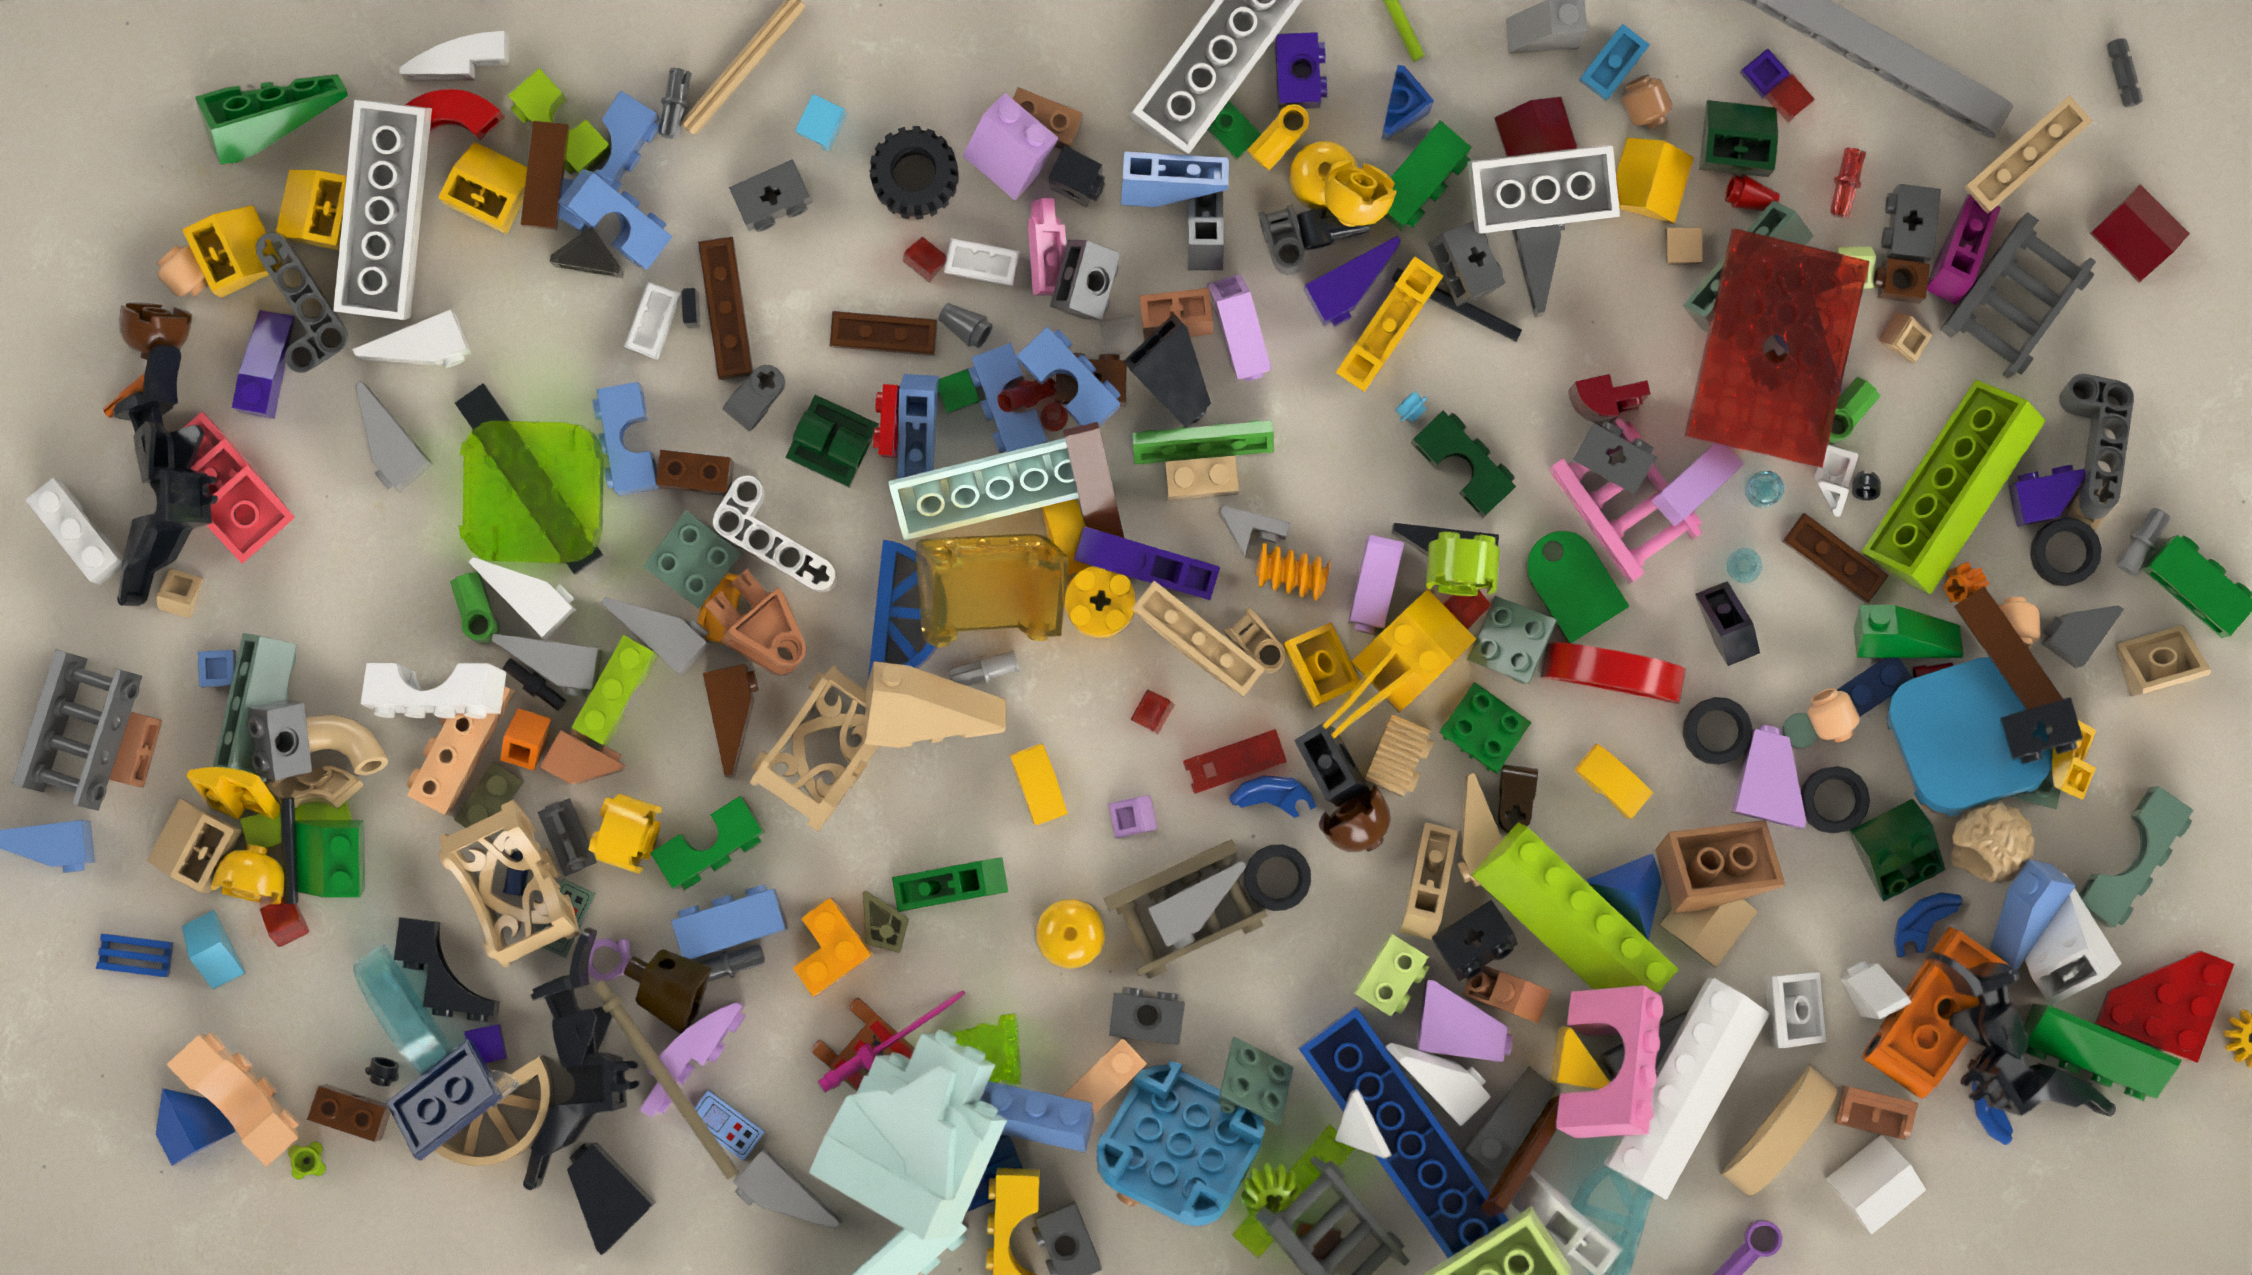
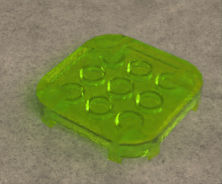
[458,421,604,563]

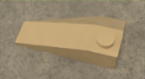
[864,661,1006,748]

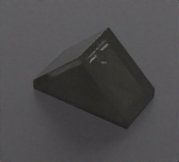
[550,226,624,279]

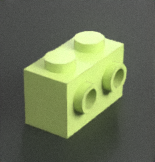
[1353,934,1430,1017]

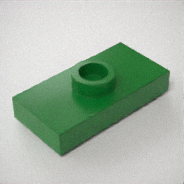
[1207,100,1261,161]

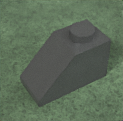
[2041,605,2124,668]

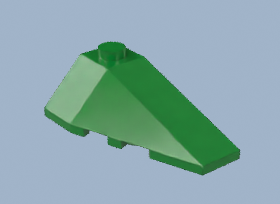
[195,74,348,165]

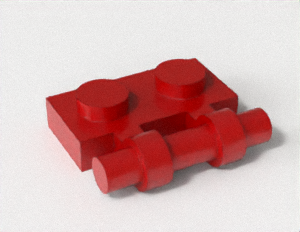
[873,384,900,458]

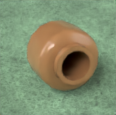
[1621,74,1673,129]

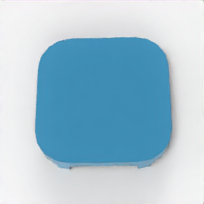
[1886,657,2053,817]
[1096,1061,1265,1226]

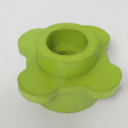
[288,1141,326,1180]

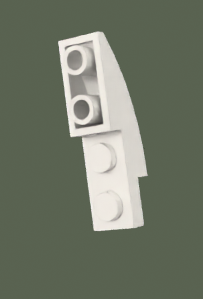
[1494,1169,1623,1275]

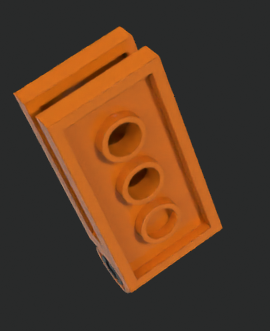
[1862,926,2015,1099]

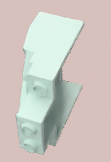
[809,1030,1007,1240]

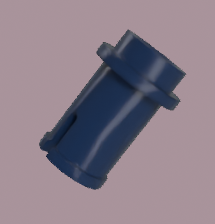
[503,850,528,896]

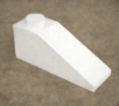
[353,309,472,368]
[469,557,576,639]
[1841,960,1911,1019]
[1385,1043,1491,1126]

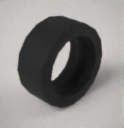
[2030,518,2102,586]
[1683,697,1752,765]
[1801,766,1870,834]
[1244,844,1311,911]

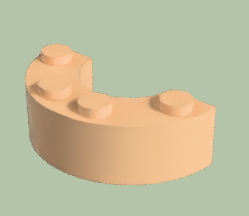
[166,1032,300,1167]

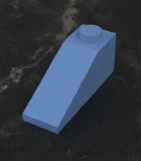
[1121,151,1229,207]
[897,374,939,479]
[0,820,95,873]
[1990,859,2076,970]

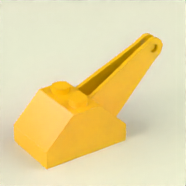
[1322,589,1477,739]

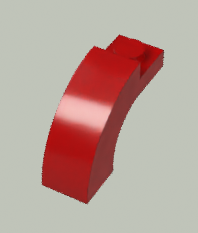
[405,89,505,140]

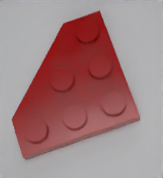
[2095,951,2234,1063]

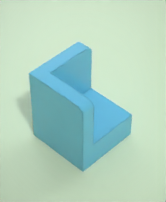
[796,94,847,152]

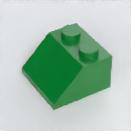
[295,820,365,898]

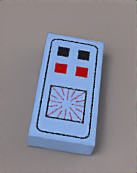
[695,1090,766,1161]

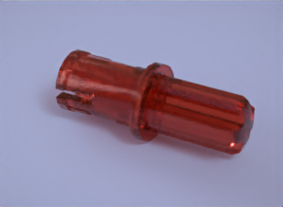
[1830,147,1866,219]
[997,378,1056,412]

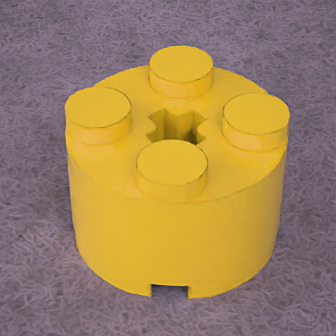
[1065,566,1136,639]
[589,793,662,874]

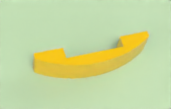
[1335,256,1443,392]

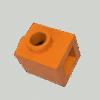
[500,708,551,771]

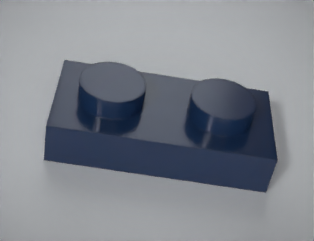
[1836,658,1913,717]

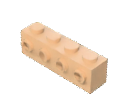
[406,685,515,816]

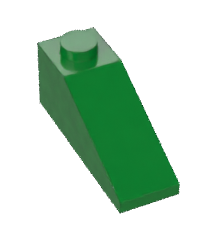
[1854,605,1964,658]
[892,857,1008,912]

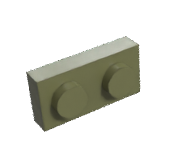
[454,761,524,828]

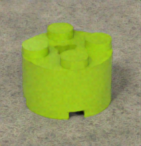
[1426,532,1500,596]

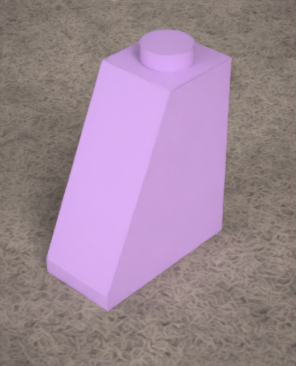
[1207,274,1271,381]
[1348,535,1404,635]
[1731,724,1806,829]
[1416,979,1513,1062]

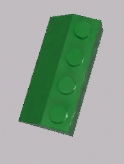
[2024,1004,2182,1102]

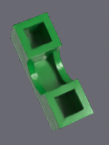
[650,796,765,891]

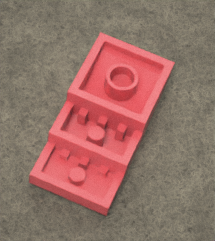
[183,411,295,564]

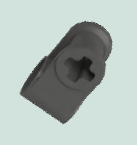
[1258,204,1305,275]
[722,365,785,432]

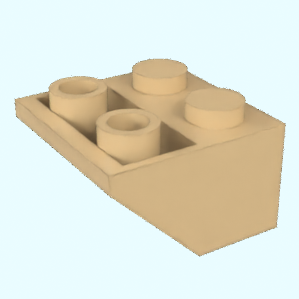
[147,798,243,893]

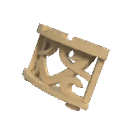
[749,665,881,832]
[439,800,580,968]

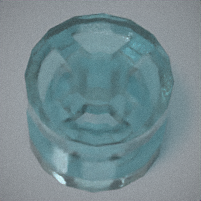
[1745,471,1784,508]

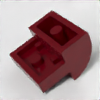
[1568,374,1651,424]

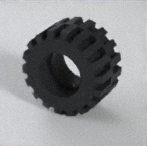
[869,126,959,220]

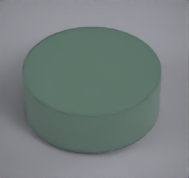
[1782,713,1818,748]

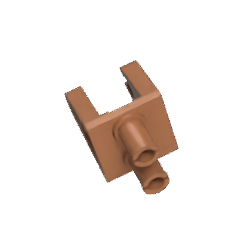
[705,569,806,676]

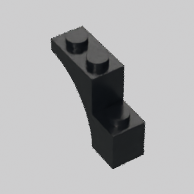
[393,918,500,1022]

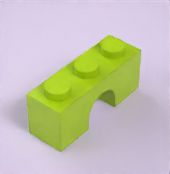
[508,68,611,175]
[571,635,658,747]

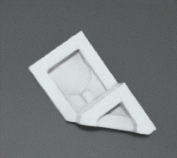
[1814,443,1859,517]

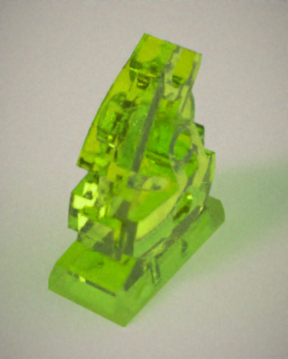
[952,1013,1022,1084]

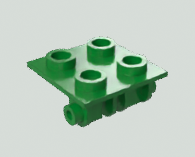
[1439,682,1531,774]

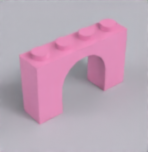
[1556,986,1663,1138]

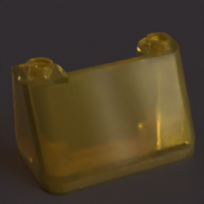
[915,534,1069,647]

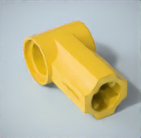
[1247,104,1309,171]

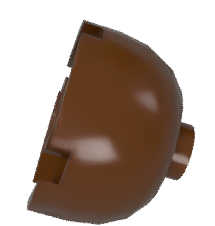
[119,302,192,360]
[1318,785,1391,852]

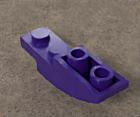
[1073,526,1220,600]

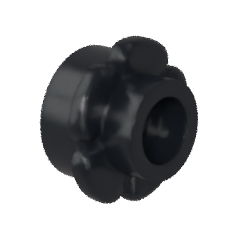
[365,1057,399,1086]

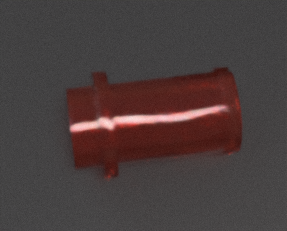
[1040,402,1068,431]

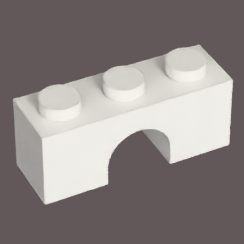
[25,478,124,585]

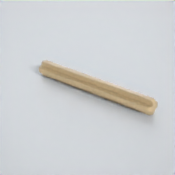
[681,0,805,135]

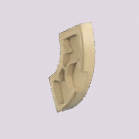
[265,765,363,809]

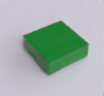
[938,368,980,414]

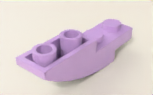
[639,1001,746,1117]

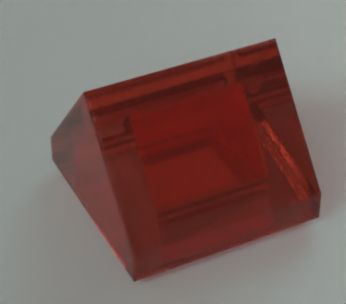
[903,237,947,283]
[1443,590,1491,630]
[1131,689,1175,735]

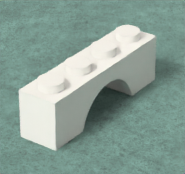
[361,663,506,719]

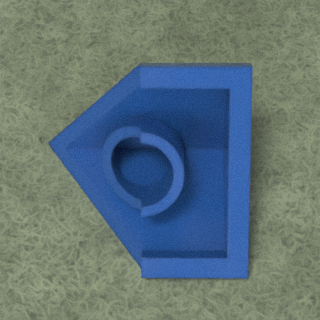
[1381,65,1434,140]
[1587,854,1662,940]
[156,1088,236,1166]

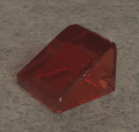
[1766,74,1815,123]
[260,897,309,947]

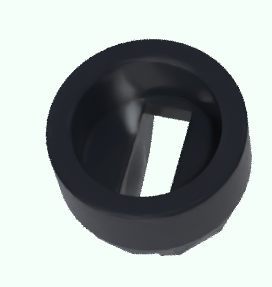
[1852,471,1881,501]

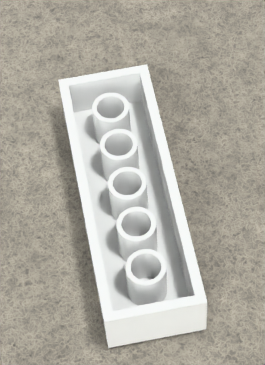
[333,100,432,320]

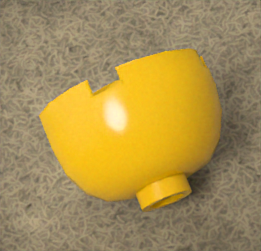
[1289,141,1357,210]
[1324,160,1396,227]
[211,844,285,904]
[1036,899,1105,969]

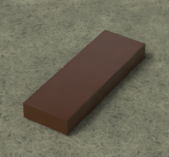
[521,121,570,230]
[830,311,938,356]
[1782,513,1889,604]

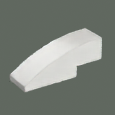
[399,31,509,81]

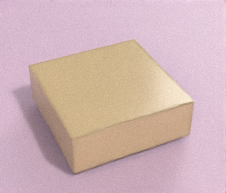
[1665,227,1703,264]

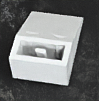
[2025,872,2122,1006]

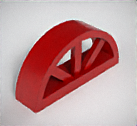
[1541,642,1686,704]

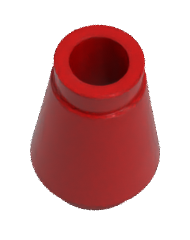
[1725,174,1780,211]

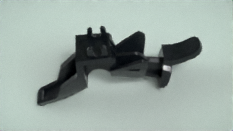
[113,344,218,606]
[523,927,640,1190]
[1926,951,2116,1116]

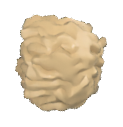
[1951,801,2035,883]

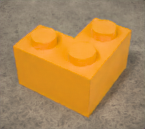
[793,898,873,997]

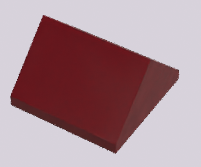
[1494,97,1577,157]
[2090,184,2190,283]

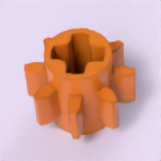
[1943,562,1989,603]

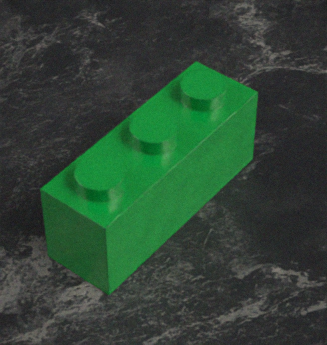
[1383,120,1472,232]
[2142,535,2252,638]

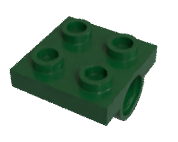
[785,395,879,488]

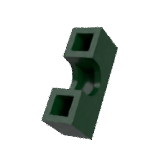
[1411,410,1516,518]

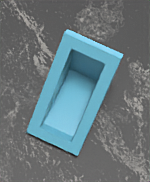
[182,910,245,989]

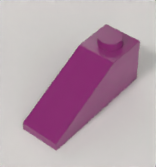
[1927,194,2001,305]

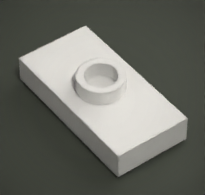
[944,238,1020,287]
[624,282,682,360]

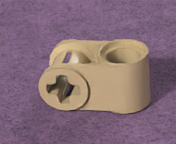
[1223,607,1286,674]

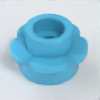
[1395,391,1427,423]

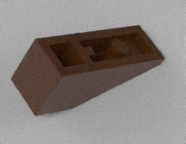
[703,664,759,778]

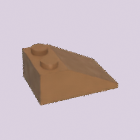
[1655,820,1785,914]

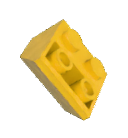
[438,141,527,235]
[276,169,347,251]
[182,205,282,298]

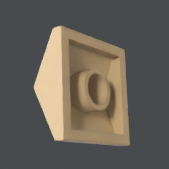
[1659,899,1758,968]

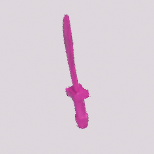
[817,990,965,1093]

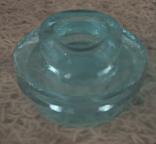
[1727,548,1762,583]

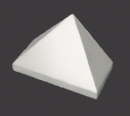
[1335,1089,1391,1158]

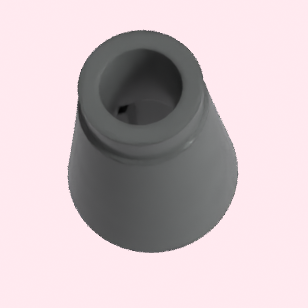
[938,303,992,348]

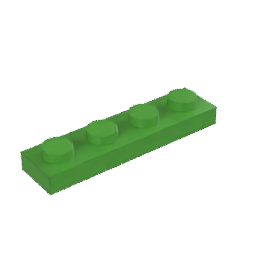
[1132,420,1274,465]

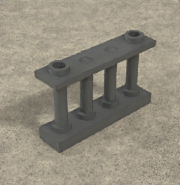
[1940,212,2096,378]
[12,649,143,811]
[1254,1156,1410,1275]

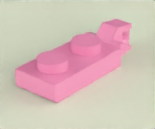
[1028,198,1066,296]

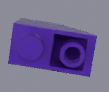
[2008,465,2086,527]

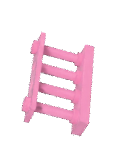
[1548,418,1702,584]

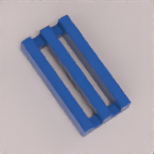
[96,934,174,977]

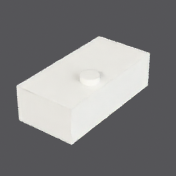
[1467,145,1620,234]

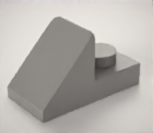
[1220,505,1290,557]

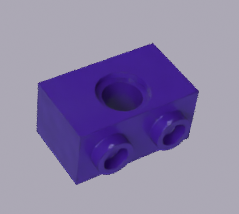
[1275,32,1327,110]

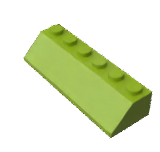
[1861,379,2046,595]
[1471,823,1679,994]

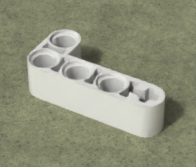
[713,475,838,593]

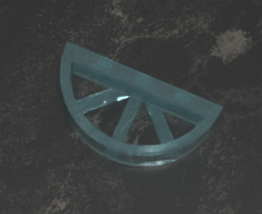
[353,944,453,1075]
[1571,1164,1654,1275]

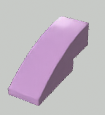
[1651,438,1744,527]

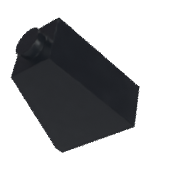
[1123,313,1211,428]
[567,1142,656,1256]

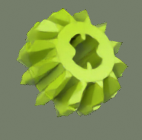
[1241,1163,1303,1217]

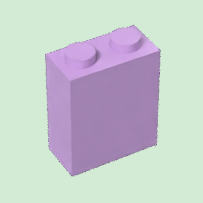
[962,93,1058,200]

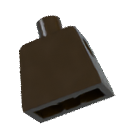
[624,949,712,1034]

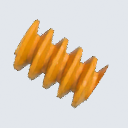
[1255,543,1332,601]

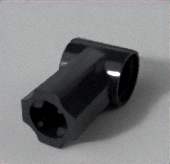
[1296,208,1370,250]

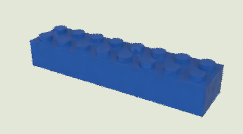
[1298,1007,1509,1258]

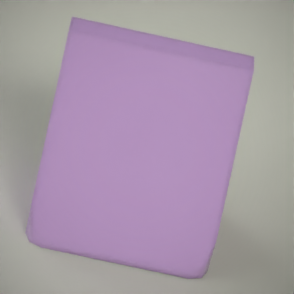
[1108,796,1157,838]

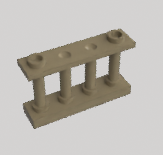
[1103,839,1267,979]

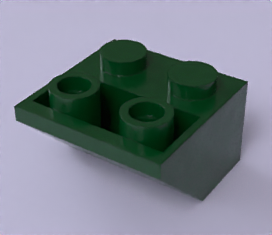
[1699,100,1778,177]
[1850,798,1946,902]

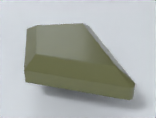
[863,891,909,953]

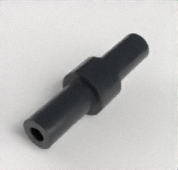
[502,658,567,711]

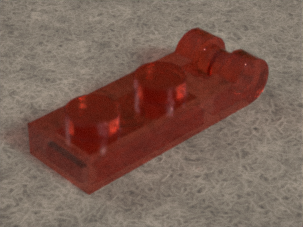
[1183,729,1287,794]

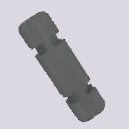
[2107,38,2143,107]

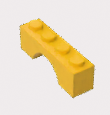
[986,1168,1040,1275]

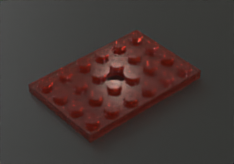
[1684,228,1870,468]

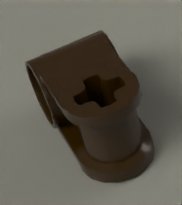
[1498,764,1538,833]

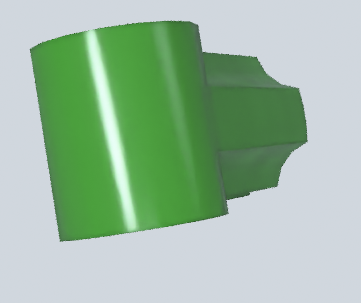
[1816,377,1881,444]
[450,571,500,644]

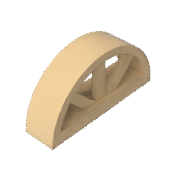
[1964,95,2093,214]
[1132,581,1265,697]
[434,1055,555,1166]
[1720,1064,1838,1197]

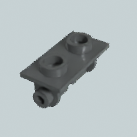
[537,798,598,877]

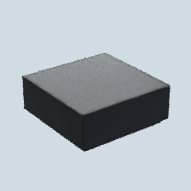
[681,288,700,328]

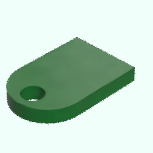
[1526,531,1630,644]

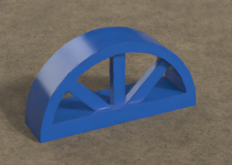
[868,539,948,679]

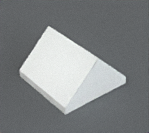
[1764,972,1826,1048]
[1825,1134,1926,1234]

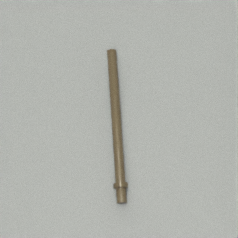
[593,980,739,1180]

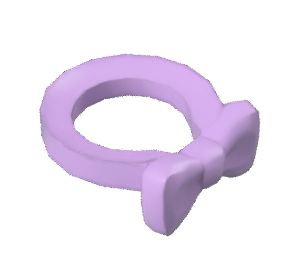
[588,938,631,981]

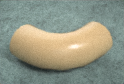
[306,714,388,775]

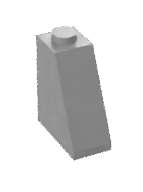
[1506,0,1587,54]

